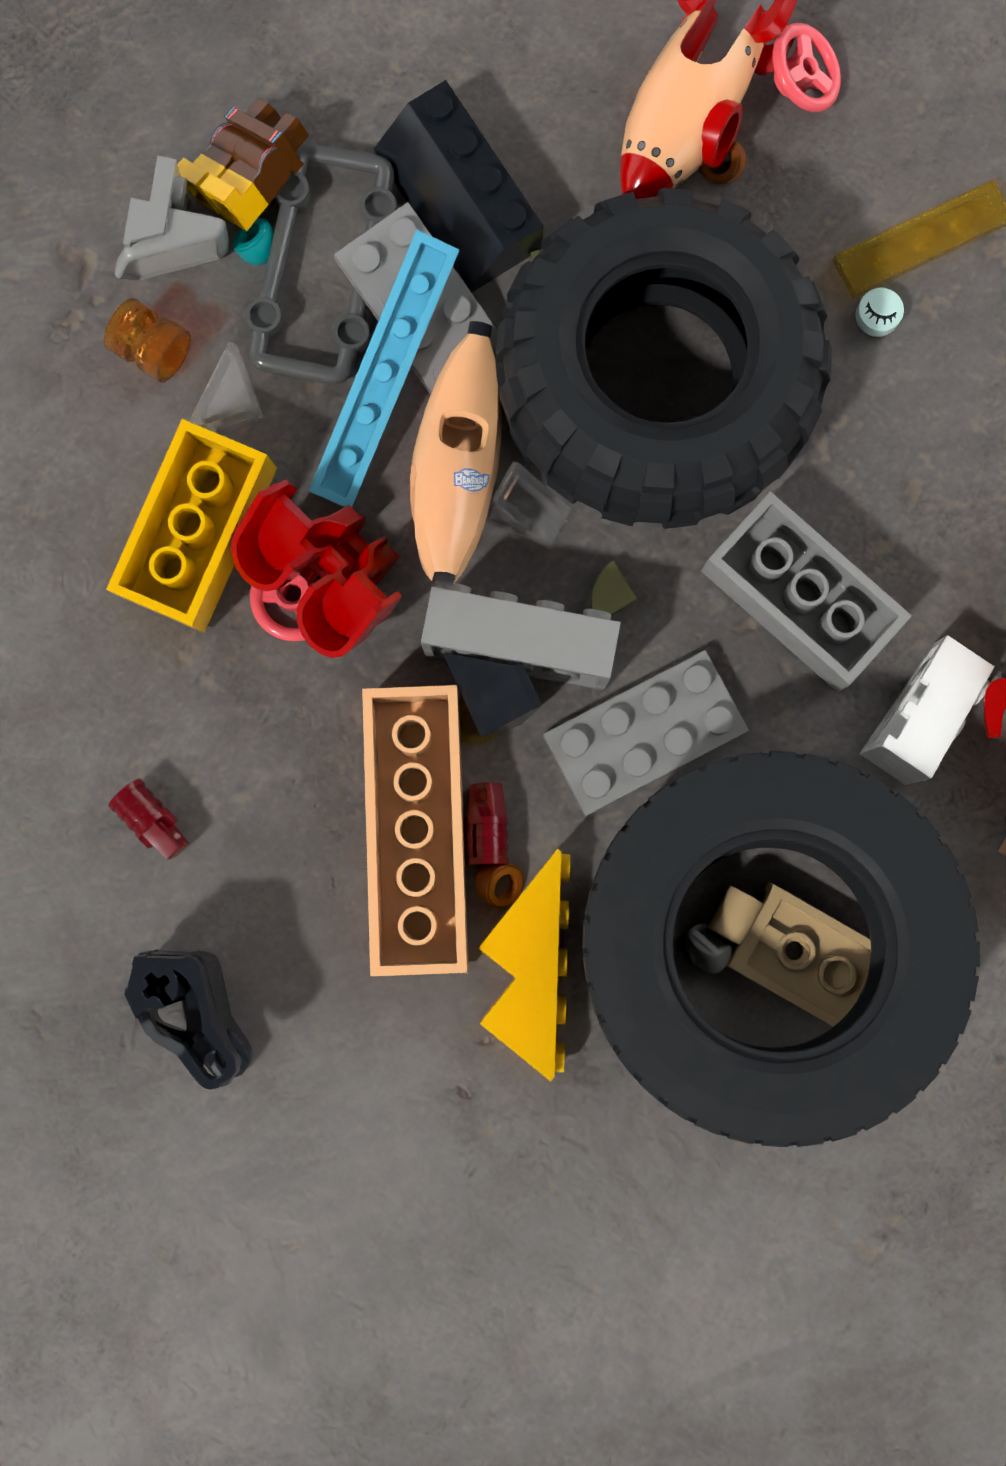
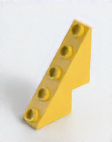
[479,849,570,1082]

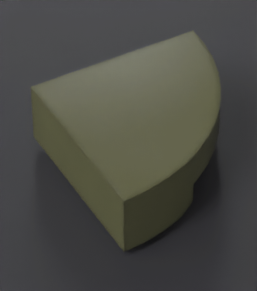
[591,560,637,616]

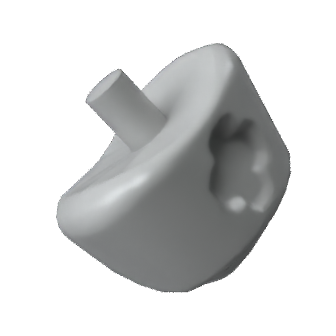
[682,924,732,974]

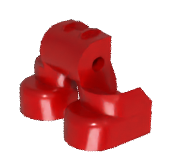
[231,479,402,658]

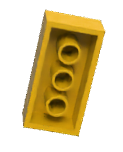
[106,419,277,633]

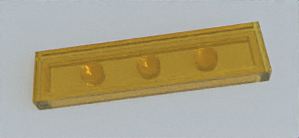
[832,180,1006,299]

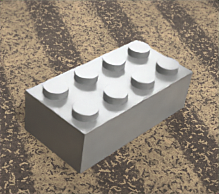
[701,491,912,692]
[421,583,621,691]

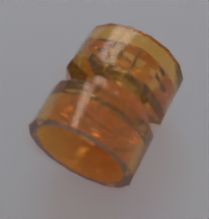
[104,298,191,382]

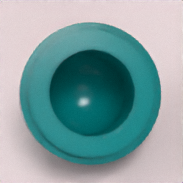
[232,218,275,266]

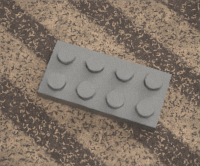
[334,202,498,395]
[543,650,749,816]

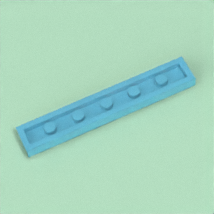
[309,229,459,507]

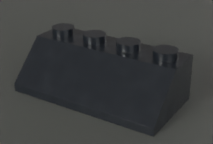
[374,80,544,293]

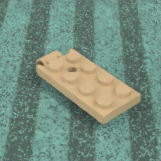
[707,882,871,1027]

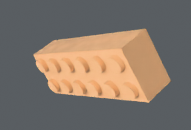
[362,685,469,976]

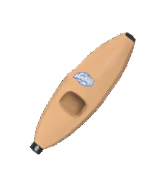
[410,321,502,586]

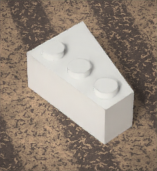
[860,635,995,785]

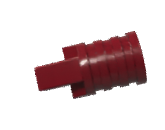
[108,778,189,860]
[466,782,509,866]

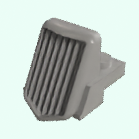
[114,155,229,281]

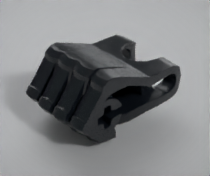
[124,949,252,1090]

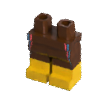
[178,98,309,231]

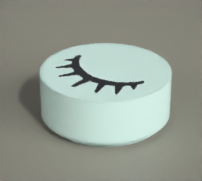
[855,288,904,337]

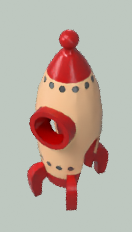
[620,0,797,199]

